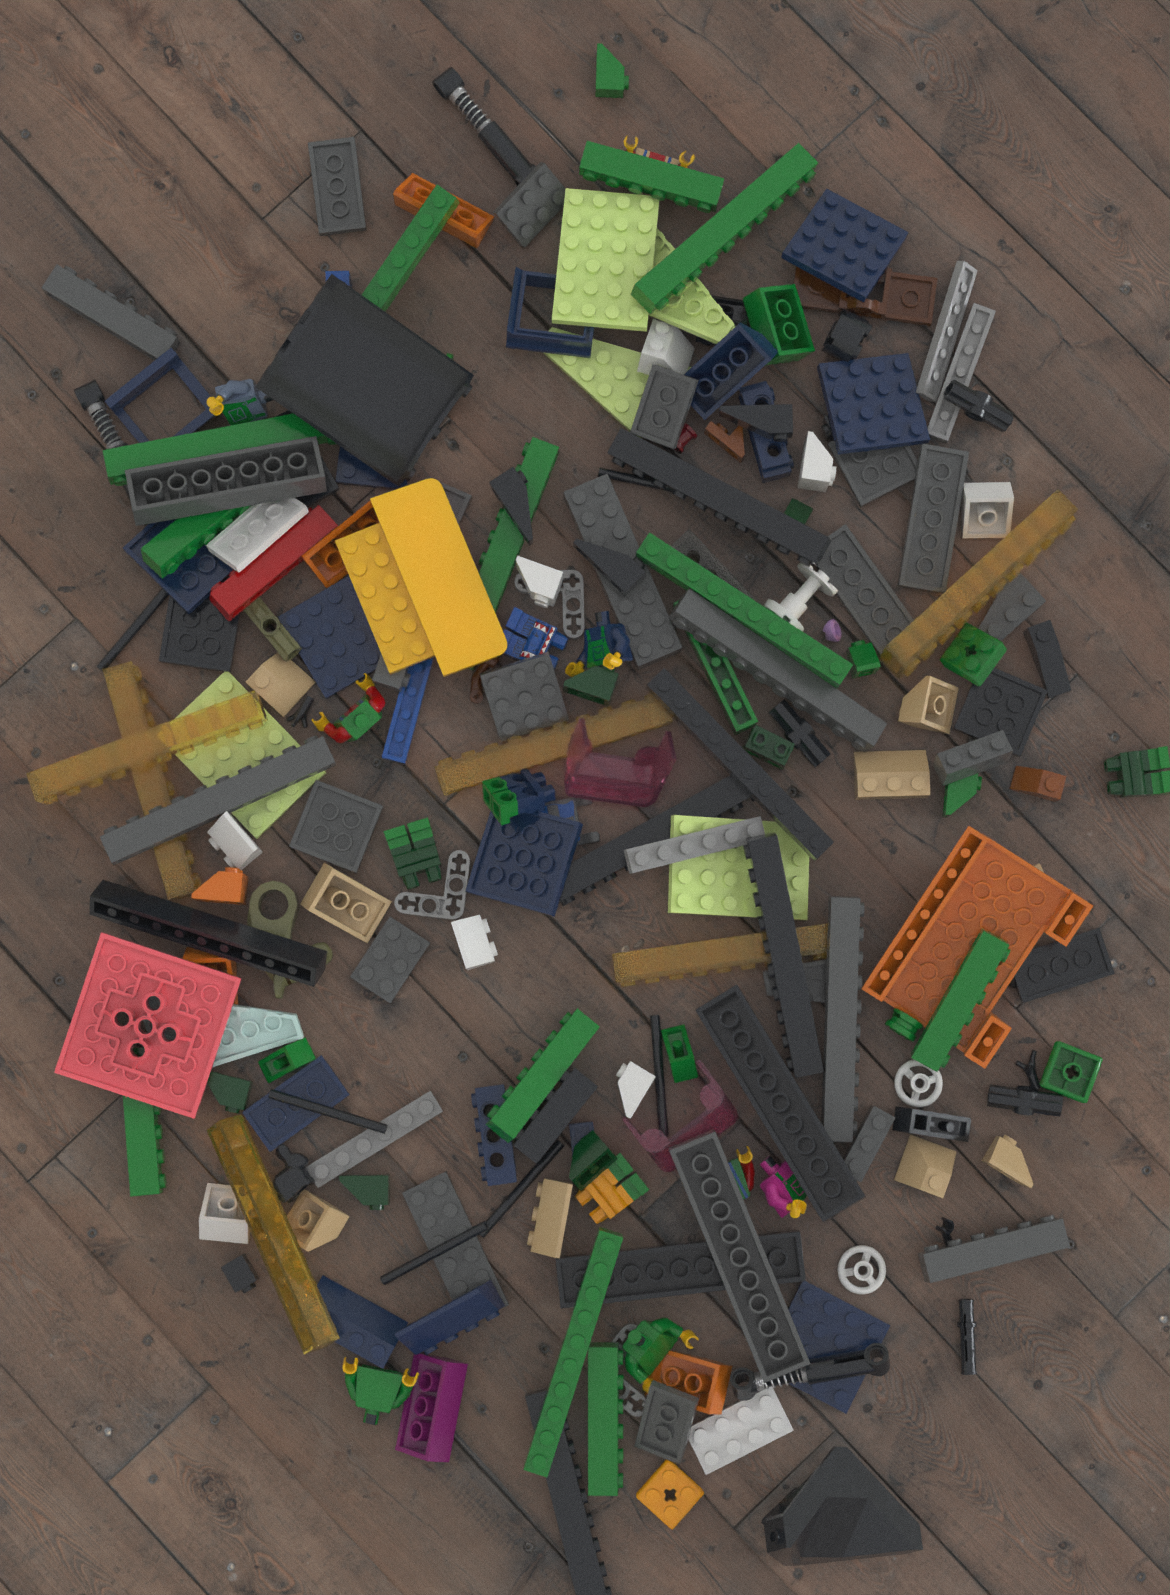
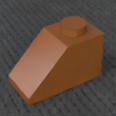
[1009,766,1067,802]

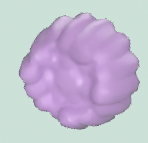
[823,619,841,642]

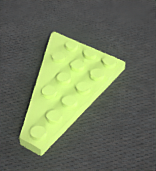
[649,228,735,344]
[544,327,691,439]

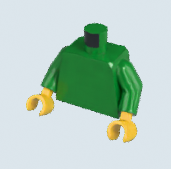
[622,1317,699,1393]
[342,1357,419,1425]

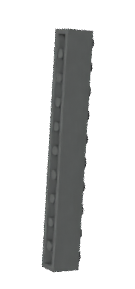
[668,588,887,752]
[100,735,336,865]
[821,896,864,1142]

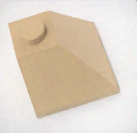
[246,652,316,717]
[898,676,959,734]
[894,1134,956,1198]
[982,1135,1033,1188]
[279,1189,349,1252]

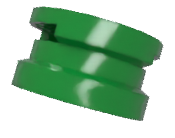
[884,1008,923,1042]

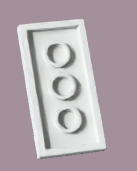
[206,498,309,573]
[688,1387,794,1475]

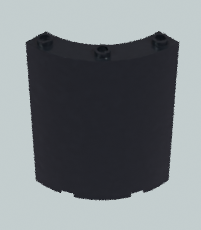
[255,274,474,487]

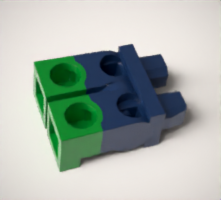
[482,768,555,825]

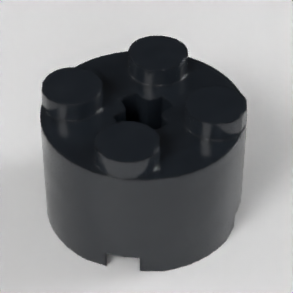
[821,308,872,362]

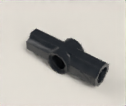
[943,380,1014,432]
[769,699,831,768]
[987,1084,1063,1117]

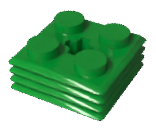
[940,623,1007,686]
[1039,1041,1103,1103]

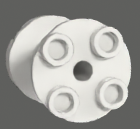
[763,563,838,632]

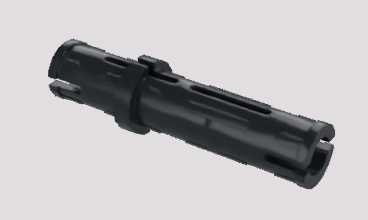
[957,1299,977,1375]

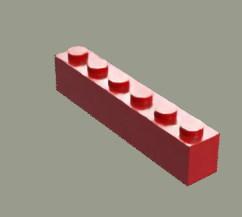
[210,505,338,621]

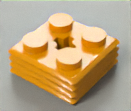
[636,1459,704,1529]

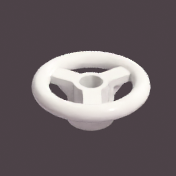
[894,1059,943,1107]
[837,1245,886,1295]

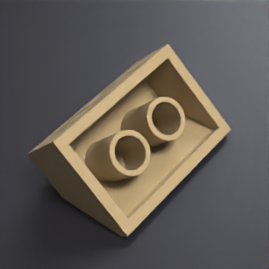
[853,750,931,800]
[527,1178,573,1259]

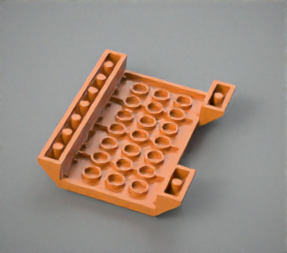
[862,825,1093,1069]

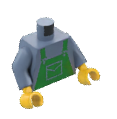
[207,379,273,425]

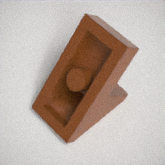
[704,421,745,463]

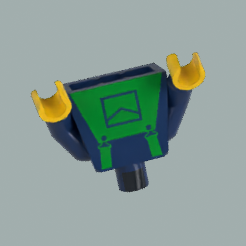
[565,611,633,678]

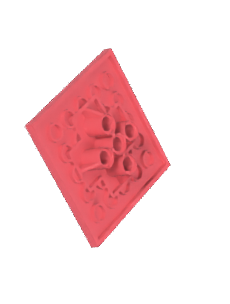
[54,932,242,1119]

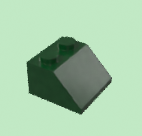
[563,664,619,707]

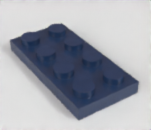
[242,1055,350,1152]

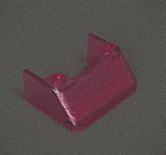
[564,718,677,807]
[621,1059,738,1172]

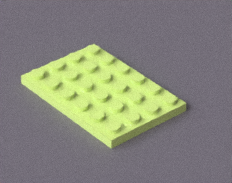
[552,188,660,332]
[157,671,326,839]
[668,815,809,920]

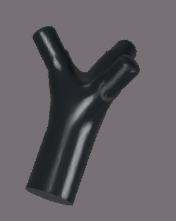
[286,695,314,728]
[1015,1050,1041,1089]

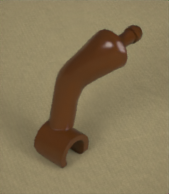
[470,656,500,704]

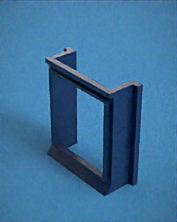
[506,267,594,358]
[105,347,215,443]

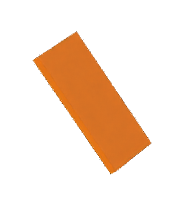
[393,173,495,248]
[302,496,380,589]

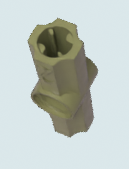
[244,597,302,662]

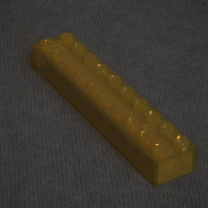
[879,489,1078,679]

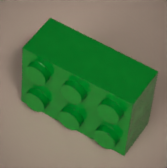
[742,284,815,365]

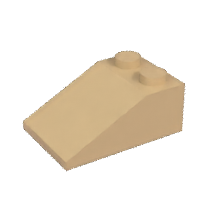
[300,863,392,943]

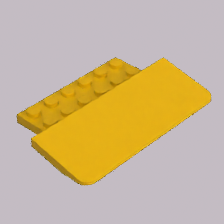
[335,478,507,677]

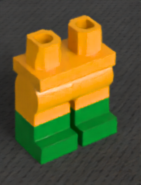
[575,1152,649,1224]

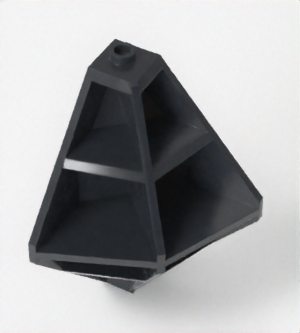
[761,1447,923,1566]

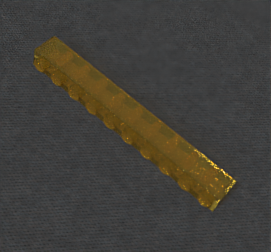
[102,661,201,901]
[26,690,268,805]
[434,693,673,796]
[612,923,828,987]
[207,1114,340,1355]

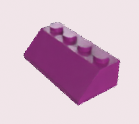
[395,1353,468,1462]

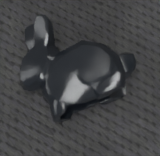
[271,1144,315,1203]

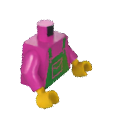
[759,1155,807,1218]

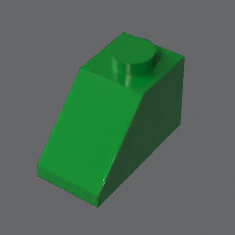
[595,43,629,98]
[846,640,881,679]
[942,774,982,817]
[661,1024,698,1083]
[258,1037,316,1084]

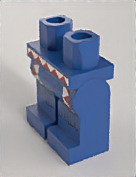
[502,607,568,670]

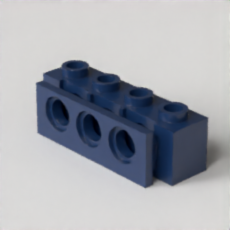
[737,381,794,483]
[471,1084,517,1186]

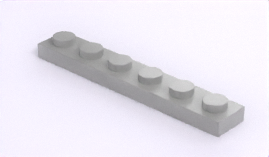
[916,261,978,402]
[927,303,996,443]
[624,816,765,874]
[305,1091,443,1188]

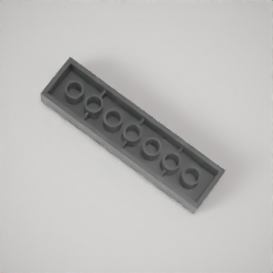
[125,436,327,526]
[563,474,682,671]

